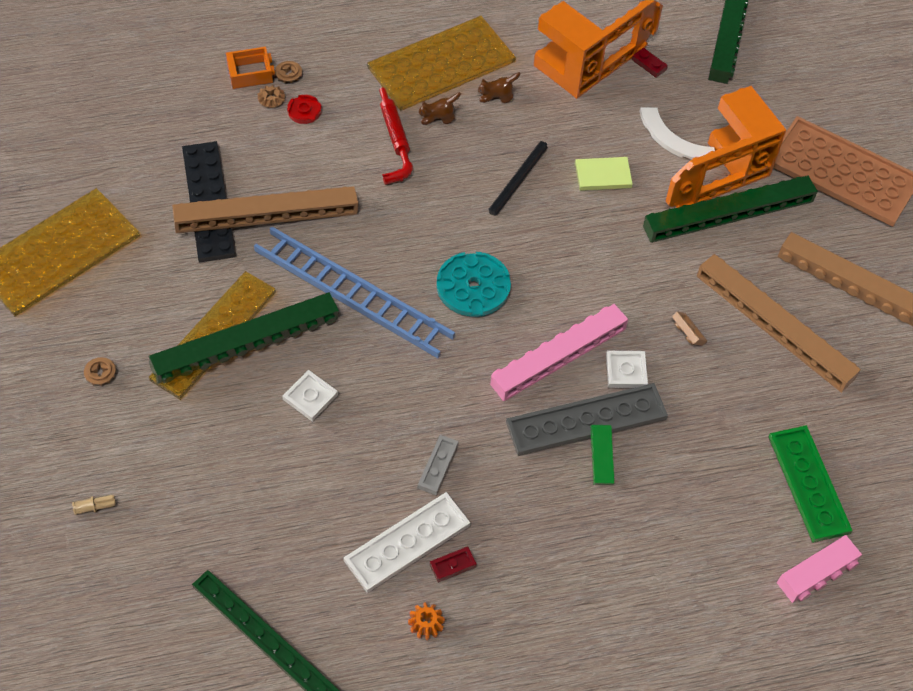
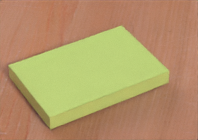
[575,157,633,191]

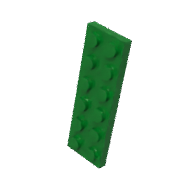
[768,425,853,543]

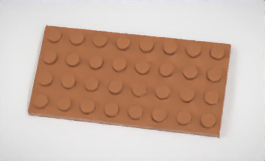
[773,116,913,227]

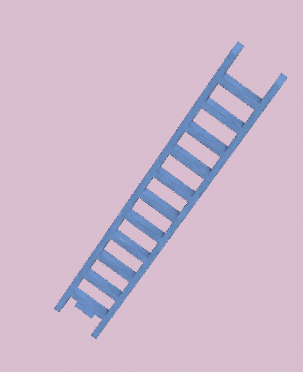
[254,227,455,358]

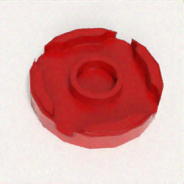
[287,94,322,124]

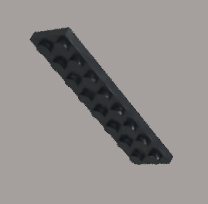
[182,141,236,263]

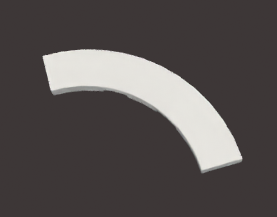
[640,107,715,159]

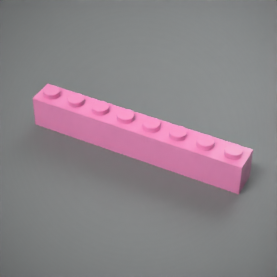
[490,304,628,401]

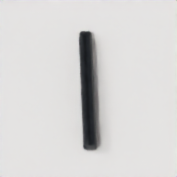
[489,141,548,216]

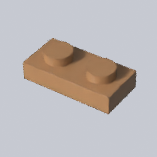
[672,312,707,346]

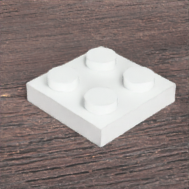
[606,351,648,388]
[282,370,338,422]

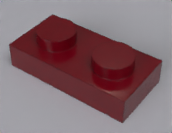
[632,47,668,78]
[430,546,477,583]

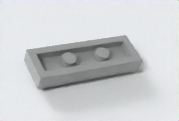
[418,435,459,495]

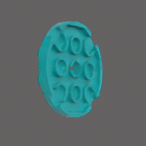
[436,251,511,317]

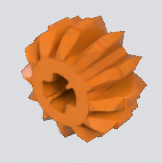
[408,602,445,640]

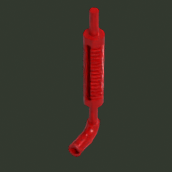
[379,87,413,185]

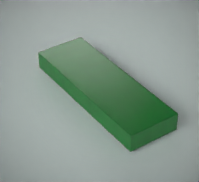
[590,425,615,485]

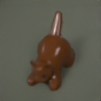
[478,72,521,103]
[419,92,461,125]

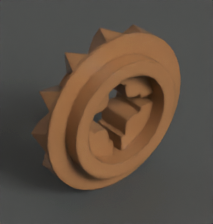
[275,61,302,83]
[257,85,285,108]
[84,357,116,386]

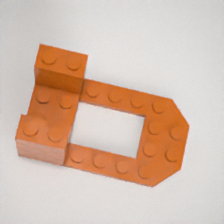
[534,0,663,99]
[665,86,786,208]

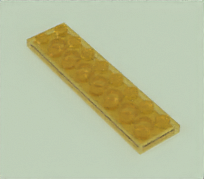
[149,271,276,400]

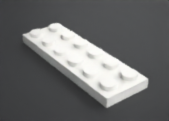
[344,492,470,593]

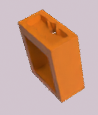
[226,46,275,89]

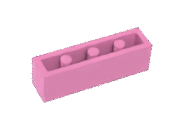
[777,535,862,603]

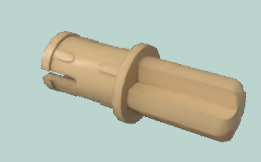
[72,495,116,515]

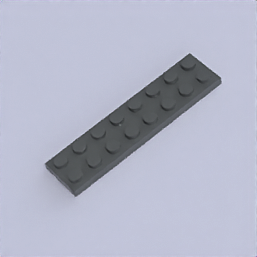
[506,383,668,456]

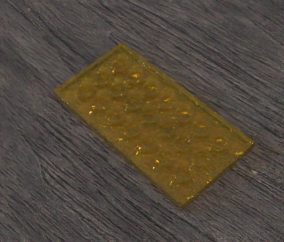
[367,16,516,111]
[0,188,140,317]

